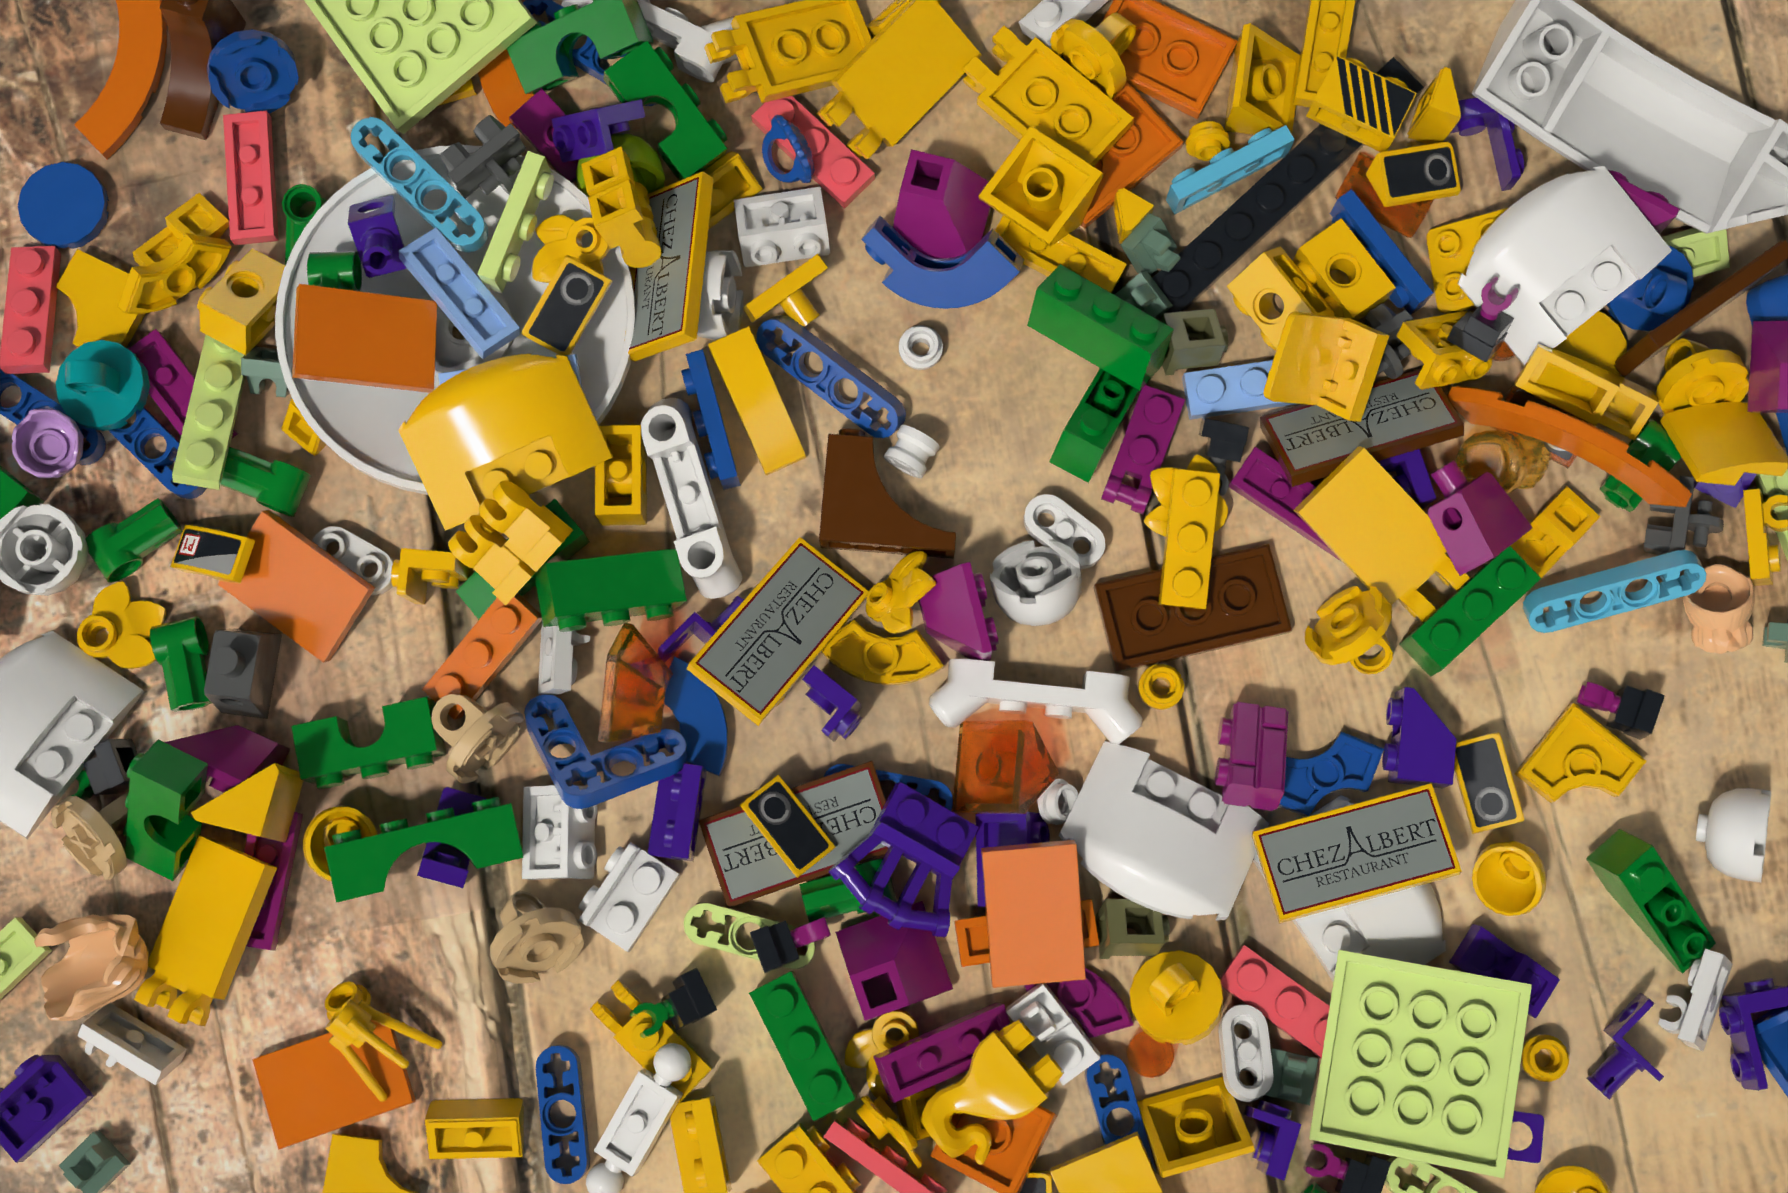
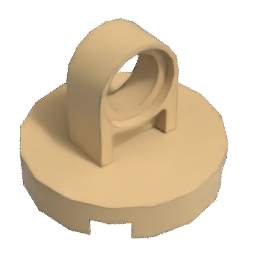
[490,891,584,984]

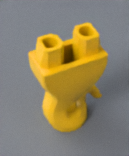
[920,1019,1064,1165]

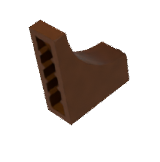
[160,0,246,140]
[819,429,956,559]

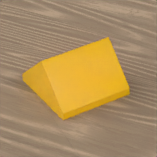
[1224,23,1300,135]
[978,126,1103,247]
[191,763,303,843]
[1137,1076,1255,1178]

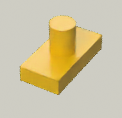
[742,254,828,327]

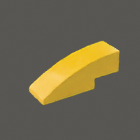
[708,326,806,476]
[1515,344,1659,441]

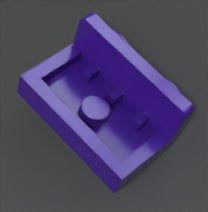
[0,1055,94,1163]

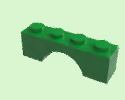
[324,797,524,903]

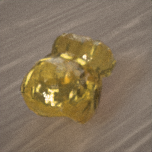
[1455,430,1552,494]

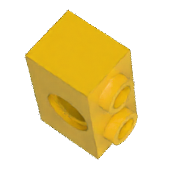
[1292,218,1396,321]
[1226,246,1336,350]
[197,248,285,355]
[595,425,647,526]

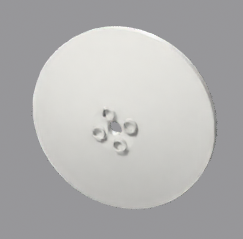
[275,145,635,495]

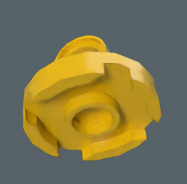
[1050,12,1136,99]
[1656,338,1749,414]
[1305,586,1393,675]
[1129,950,1224,1045]

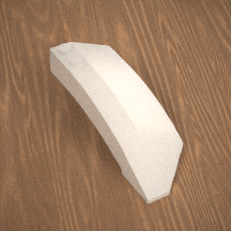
[1471,0,1788,234]

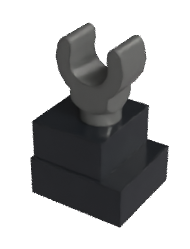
[1199,418,1250,495]

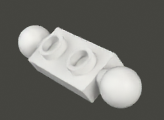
[586,1043,691,1193]

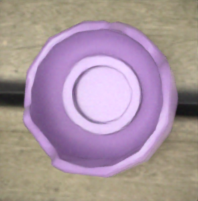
[12,409,84,478]

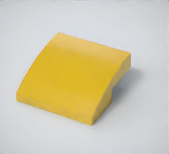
[1660,402,1788,486]

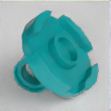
[56,340,150,431]

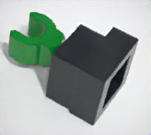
[71,739,138,801]
[630,968,717,1038]

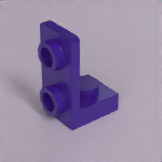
[1449,98,1524,191]
[1377,449,1436,509]
[417,787,486,888]

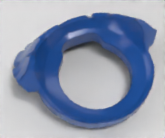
[762,115,815,183]

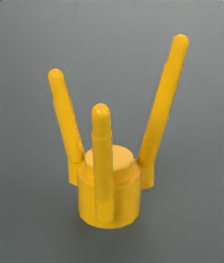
[325,999,442,1102]

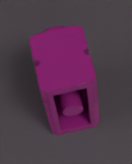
[1215,702,1289,811]

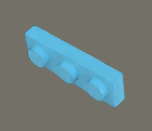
[1166,125,1295,215]

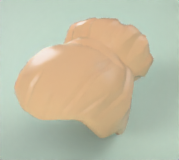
[1683,564,1755,654]

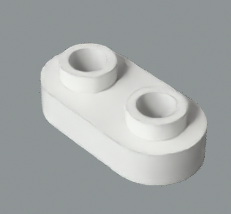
[1024,494,1105,569]
[312,526,394,595]
[1218,1005,1274,1102]

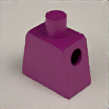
[1428,460,1532,576]

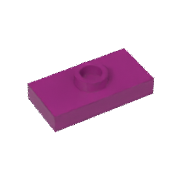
[509,88,579,183]

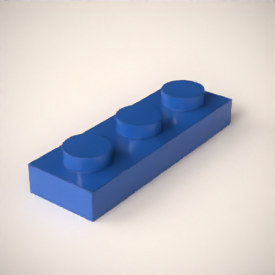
[1330,189,1433,315]
[681,349,741,490]

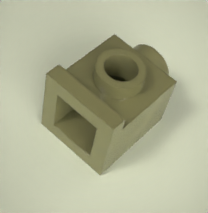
[1161,309,1228,376]
[1096,899,1170,959]

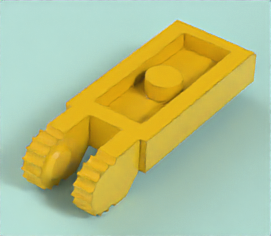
[590,980,713,1103]

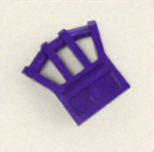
[828,782,979,938]

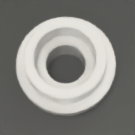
[899,325,943,370]
[1037,778,1078,825]

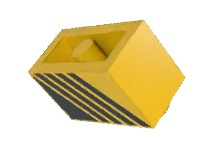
[1306,55,1417,152]

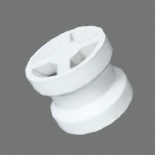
[884,425,940,479]

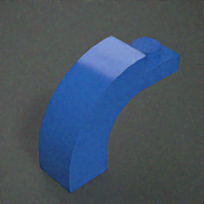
[861,216,1024,309]

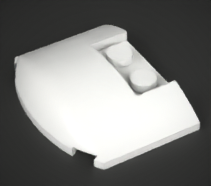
[1457,166,1672,366]
[0,631,144,839]
[1059,741,1269,920]
[1253,795,1446,982]

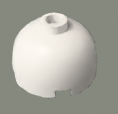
[697,250,743,340]
[0,504,88,596]
[990,540,1082,626]
[1696,788,1771,883]

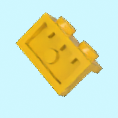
[1396,310,1496,390]
[391,548,474,605]
[670,1095,732,1193]
[757,1123,861,1193]

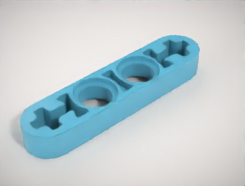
[350,117,488,253]
[1523,550,1706,633]

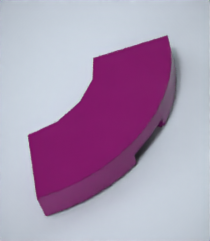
[1024,968,1133,1039]

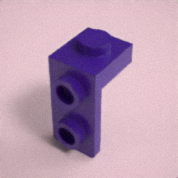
[1719,978,1788,1091]

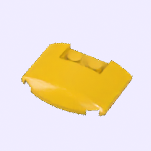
[398,353,613,531]

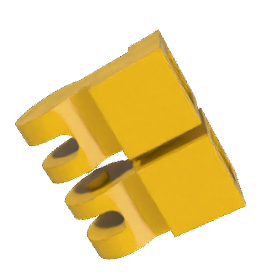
[581,146,661,268]
[448,480,573,605]

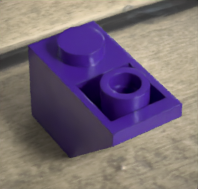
[1382,687,1456,789]

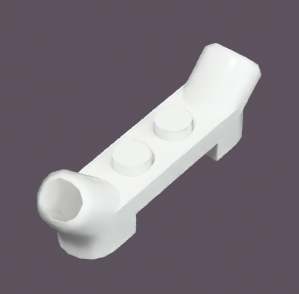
[561,0,738,82]
[641,398,742,599]
[929,659,1143,744]

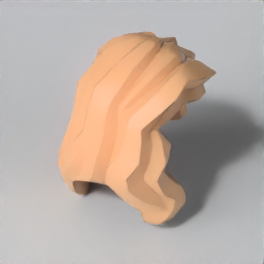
[34,914,149,1021]

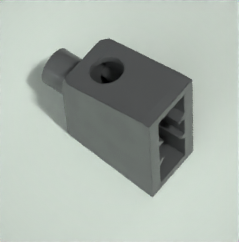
[204,629,282,719]

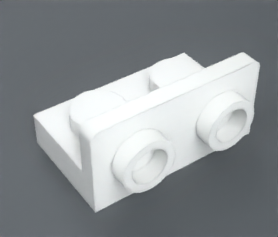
[734,187,830,267]
[522,785,597,880]
[578,842,680,952]

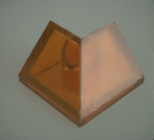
[598,623,673,743]
[952,720,1060,814]

